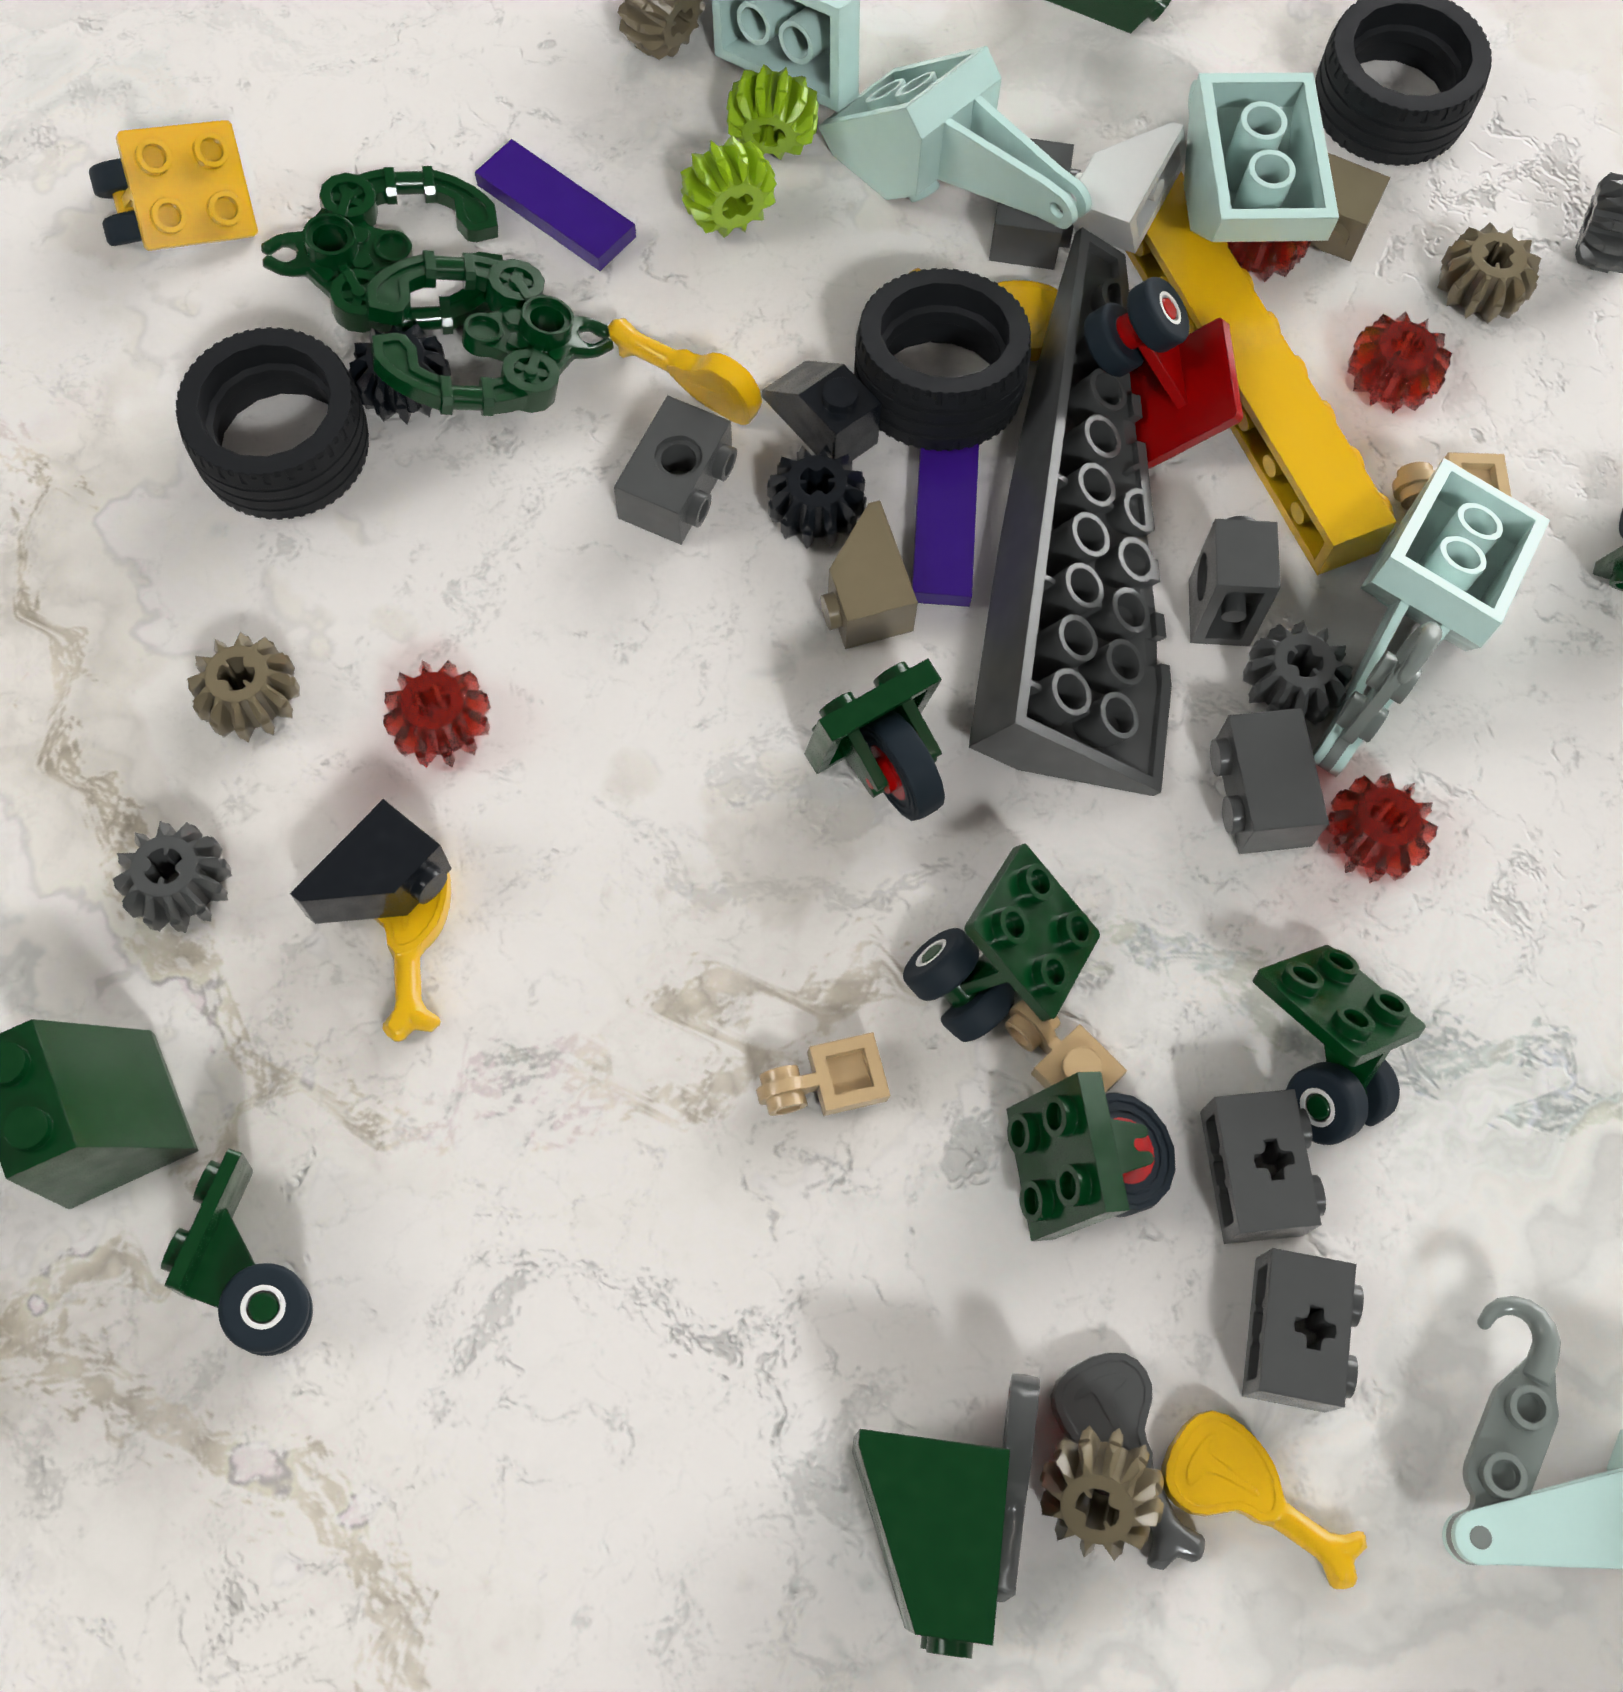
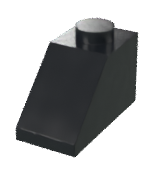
[762,361,882,461]
[290,799,452,924]

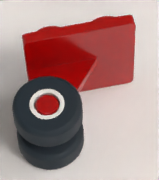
[1084,277,1243,469]

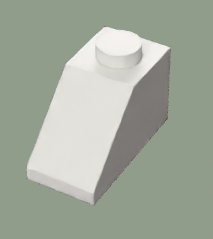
[1070,122,1186,254]

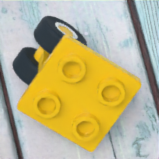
[89,120,258,251]

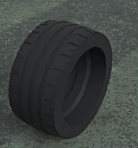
[1315,0,1492,166]
[854,268,1031,451]
[175,327,369,520]

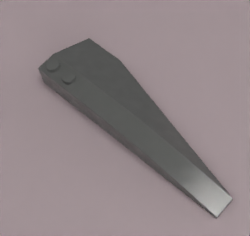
[969,227,1172,796]

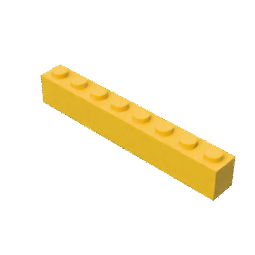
[1125,171,1397,576]

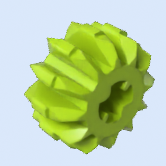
[726,64,819,160]
[680,135,777,238]

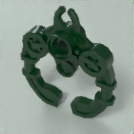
[261,166,503,335]
[366,250,614,416]

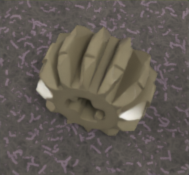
[617,0,706,60]
[1437,222,1541,324]
[187,632,300,743]
[1040,1425,1164,1561]

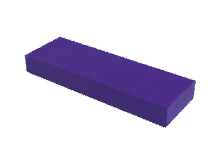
[475,139,636,271]
[912,444,979,607]

